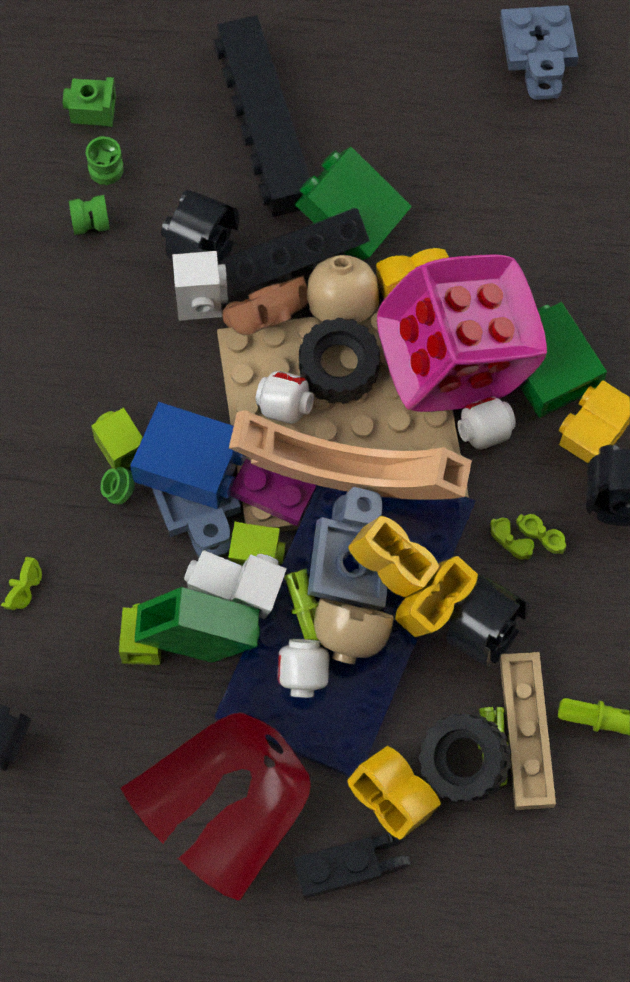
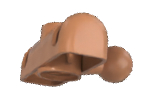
[222,276,308,335]

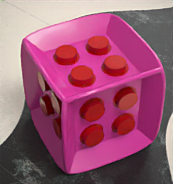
[377,254,547,412]

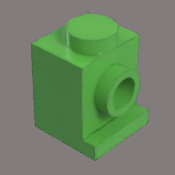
[63,77,116,126]

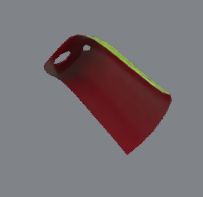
[121,712,311,901]

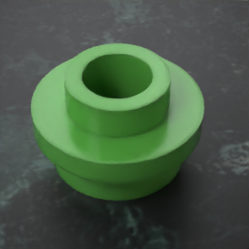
[100,467,135,505]

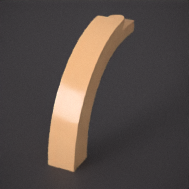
[229,410,472,500]

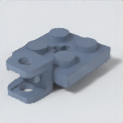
[500,5,578,100]
[307,487,387,610]
[151,488,241,557]

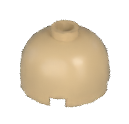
[307,255,379,323]
[314,598,394,664]

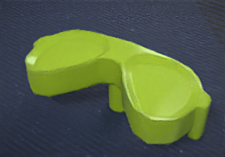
[490,517,535,559]

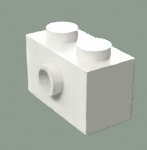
[172,251,228,320]

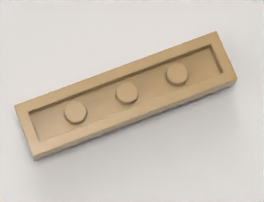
[500,652,556,810]

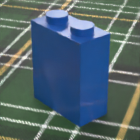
[130,402,246,509]

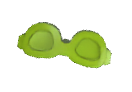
[516,514,566,554]
[1,557,42,610]

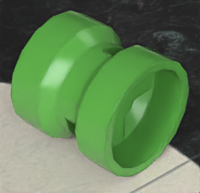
[85,136,124,185]
[69,195,110,236]

